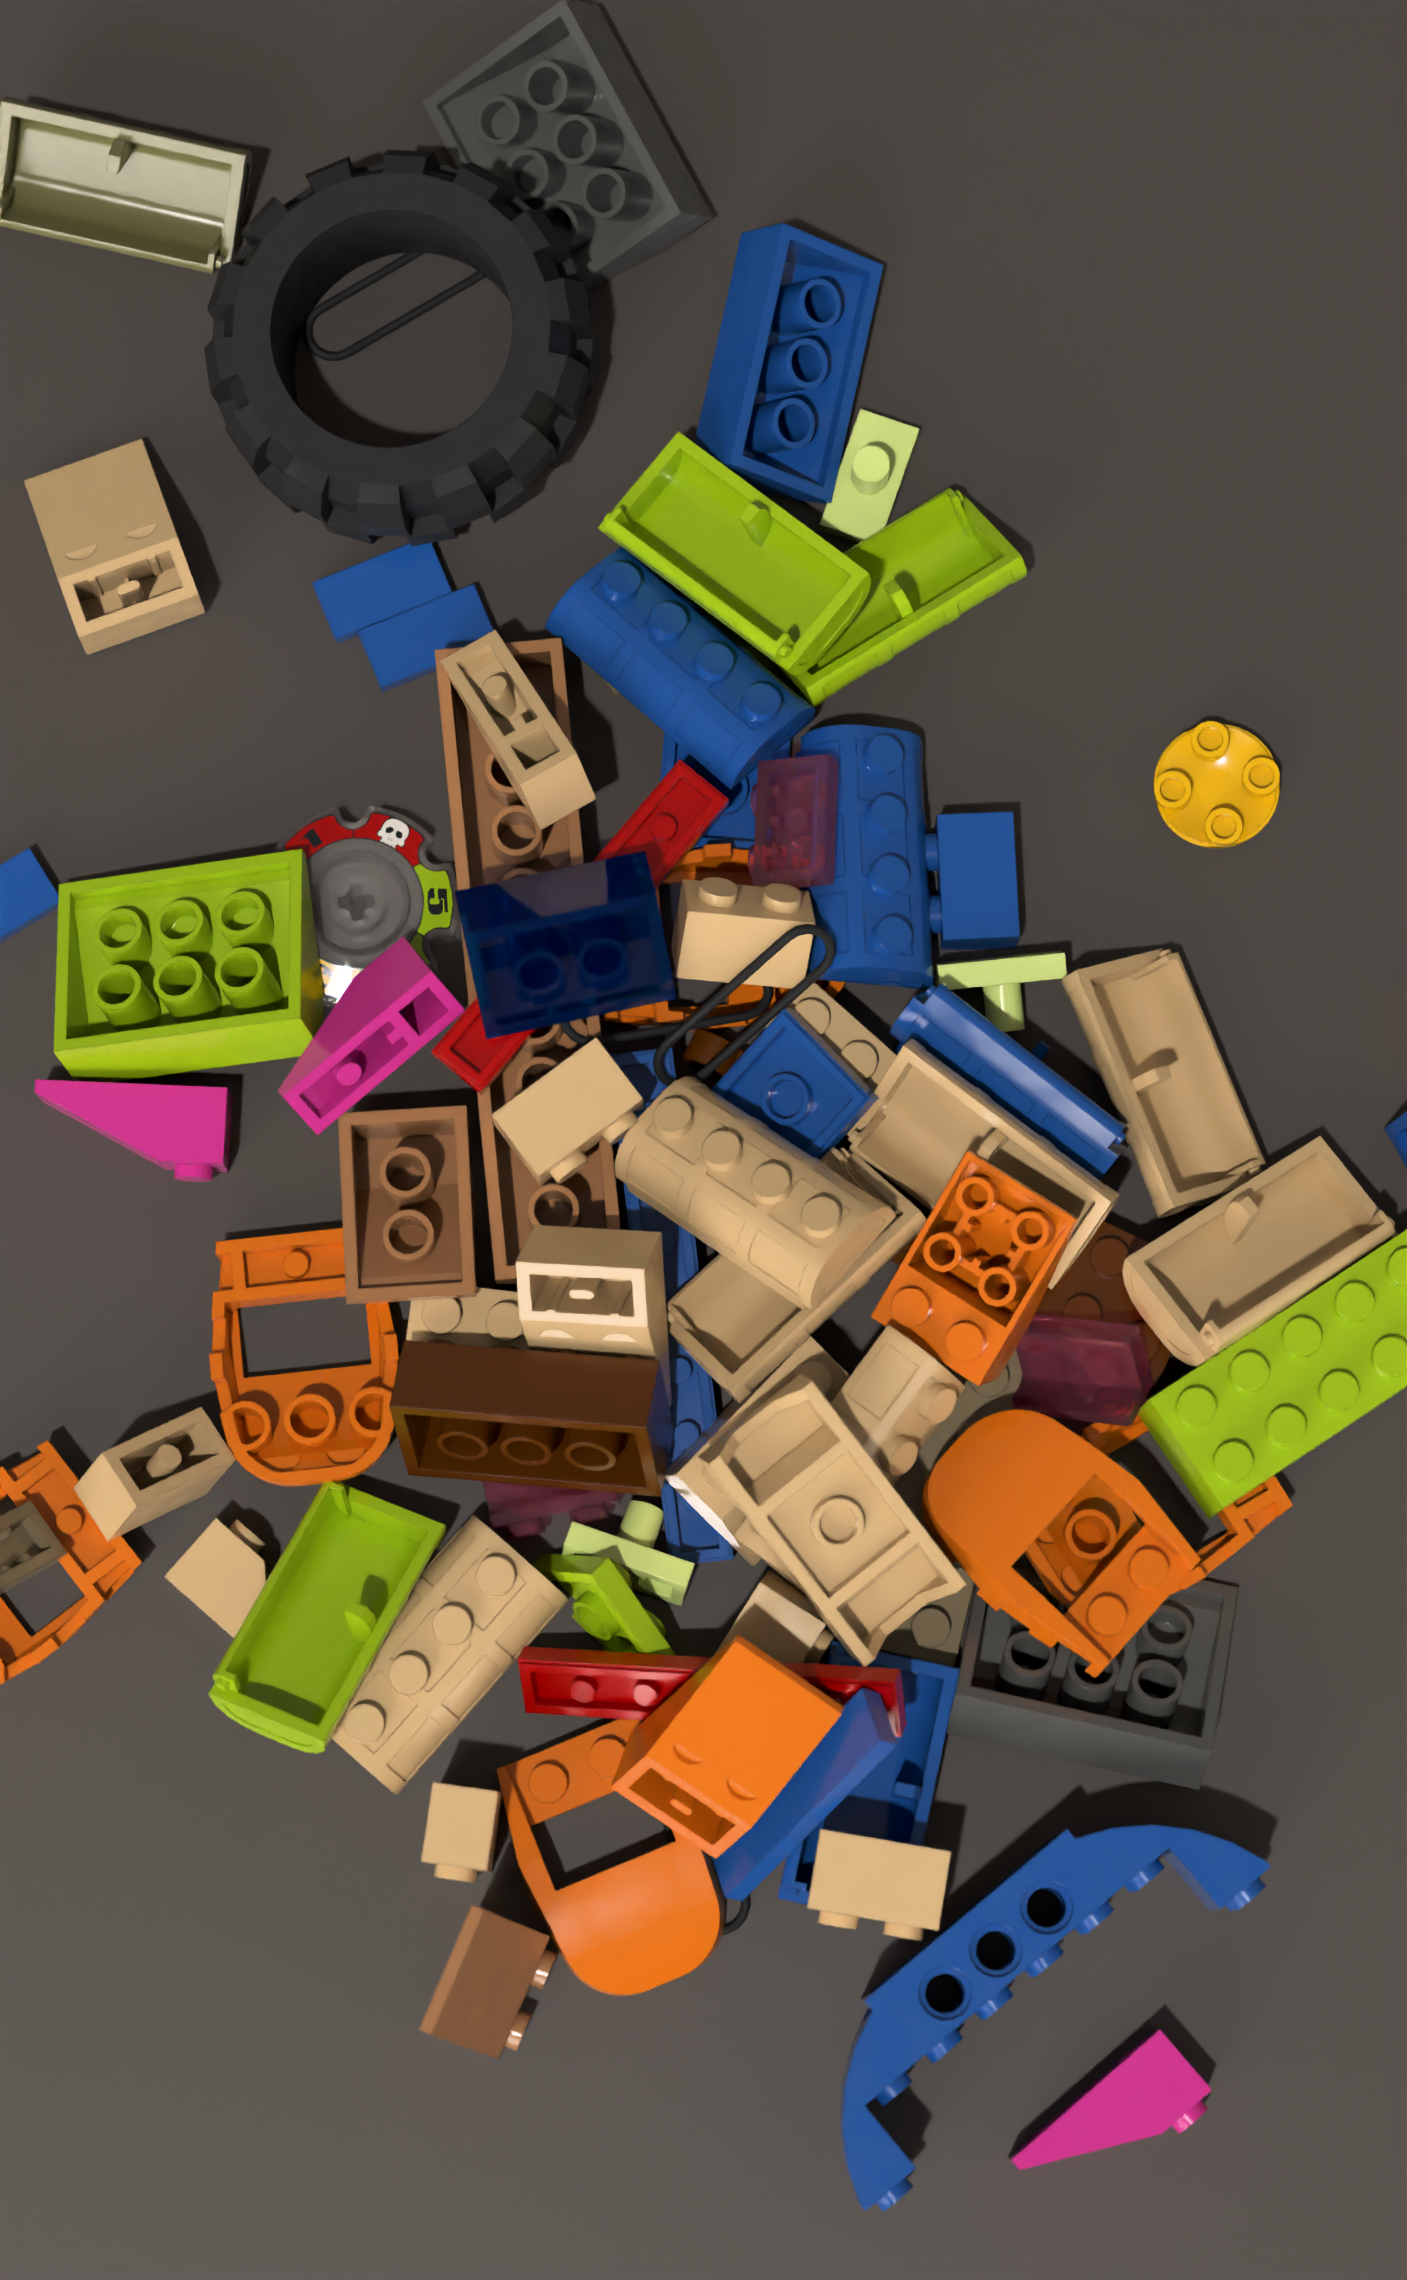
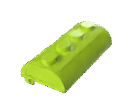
[598,431,871,676]
[772,487,1027,707]
[209,1481,446,1754]

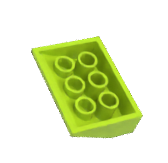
[54,849,324,1082]

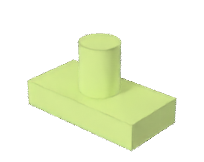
[819,409,919,543]
[934,951,1067,1032]
[562,1500,695,1606]

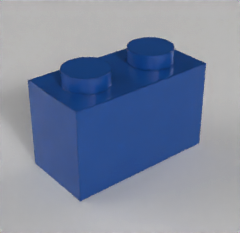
[925,811,1020,951]

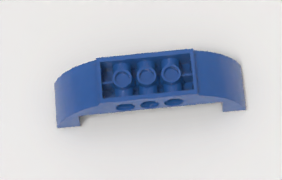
[839,1825,1271,2212]

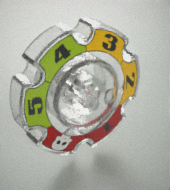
[276,806,460,1007]

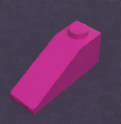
[278,936,466,1135]
[34,1079,233,1182]
[1008,2029,1212,2170]

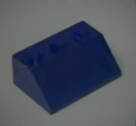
[455,851,676,1039]

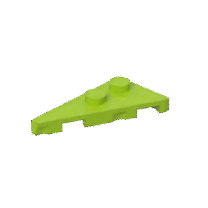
[532,1553,675,1655]

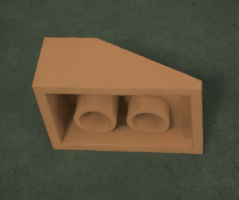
[338,1105,477,1305]
[419,1905,557,2059]

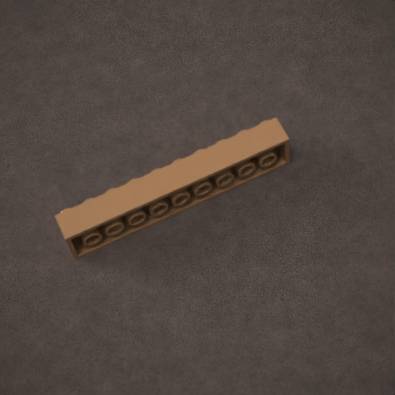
[434,637,621,1289]

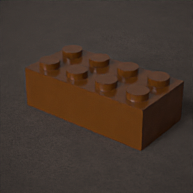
[389,1339,674,1497]

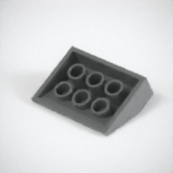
[422,0,713,292]
[946,1553,1239,1790]

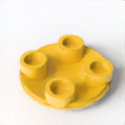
[1153,721,1280,848]

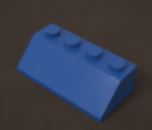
[694,223,883,504]

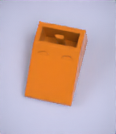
[870,1150,1079,1386]
[611,1635,844,1859]

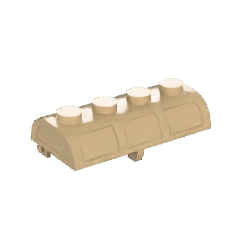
[1061,948,1266,1218]
[847,1038,1120,1290]
[615,1076,896,1311]
[1122,1136,1399,1366]
[666,1147,927,1403]
[733,1325,966,1593]
[332,1515,569,1795]

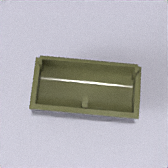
[0,96,252,274]

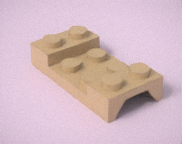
[698,1374,967,1667]

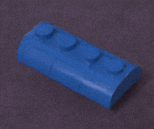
[545,547,816,790]
[795,724,934,990]
[889,983,1130,1181]
[777,1641,959,1922]

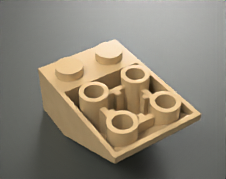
[24,439,205,655]
[515,1225,672,1408]

